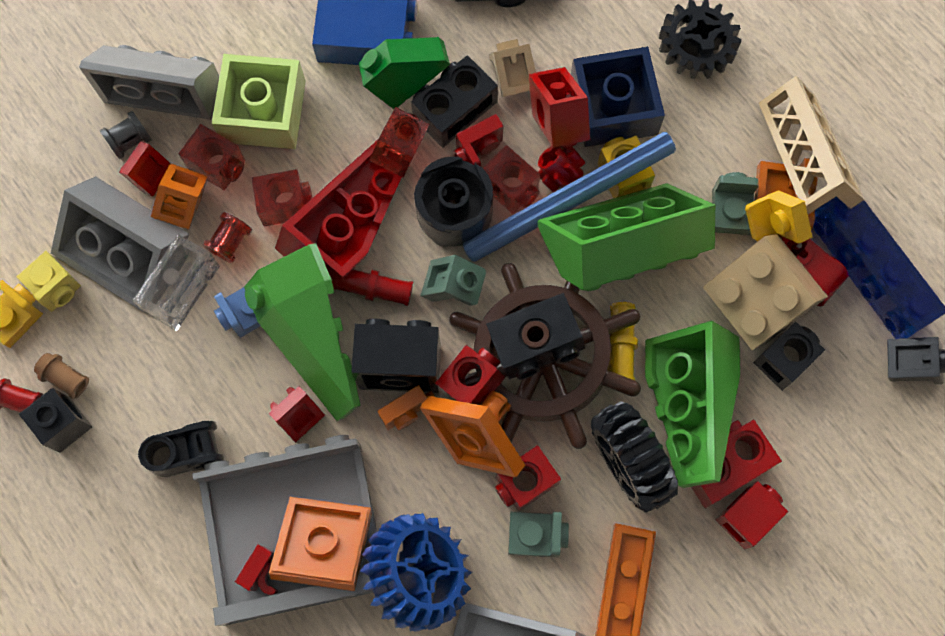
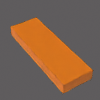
[595,523,656,636]

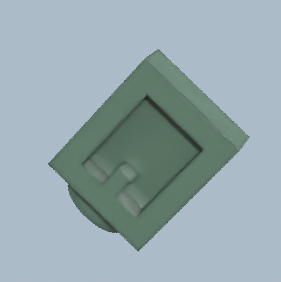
[712,172,758,235]
[420,255,486,306]
[508,512,569,558]

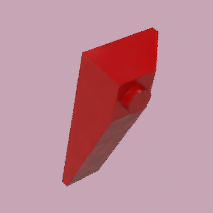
[275,137,409,281]

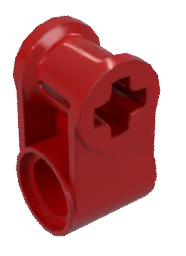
[782,237,849,307]

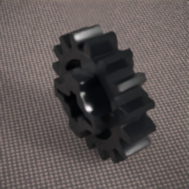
[658,0,742,79]

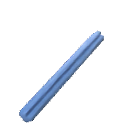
[463,132,676,262]

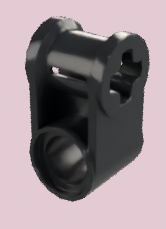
[138,421,224,477]

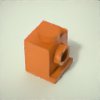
[151,163,208,230]

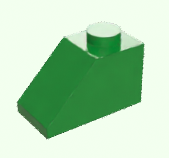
[359,37,450,110]

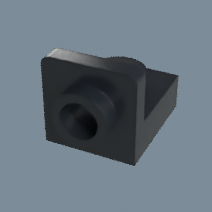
[887,337,945,384]

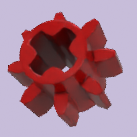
[536,146,586,193]

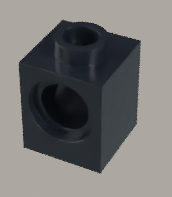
[753,321,825,391]
[19,388,92,453]

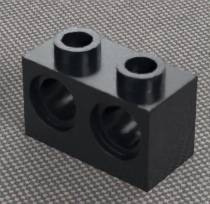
[411,55,498,148]

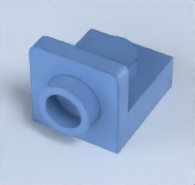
[214,287,261,338]

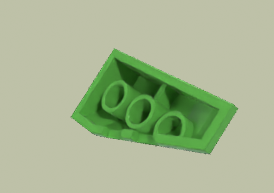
[244,243,361,421]
[645,321,740,488]

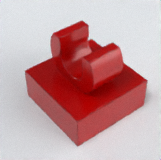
[119,141,170,197]
[268,386,325,443]
[235,544,278,595]

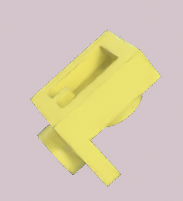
[16,251,81,312]

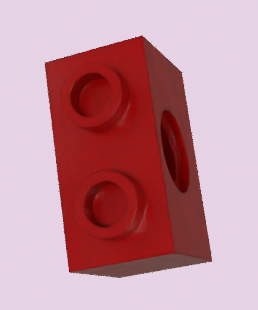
[529,67,590,148]

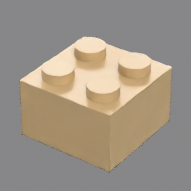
[703,234,828,351]

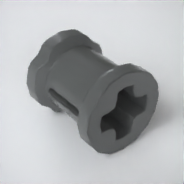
[100,111,152,160]

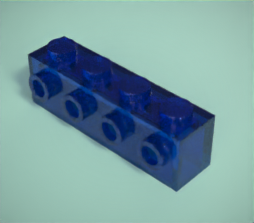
[813,196,945,339]

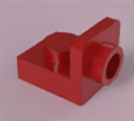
[453,114,504,166]

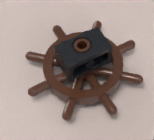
[447,263,641,449]

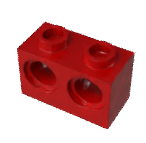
[691,419,782,509]

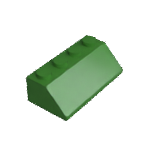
[538,183,716,291]

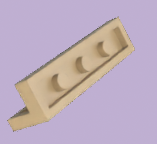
[759,76,864,214]

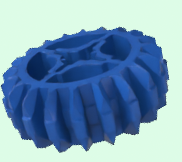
[360,513,472,632]

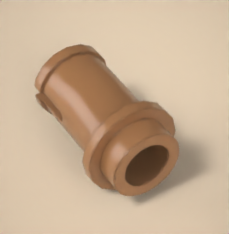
[34,353,89,399]

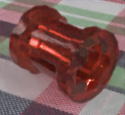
[202,212,253,263]

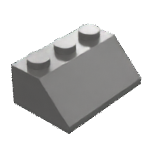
[79,45,219,120]
[50,176,189,312]

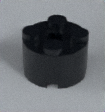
[414,156,493,247]

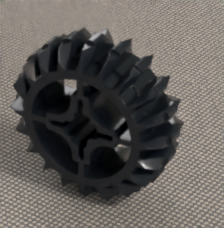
[591,401,678,513]

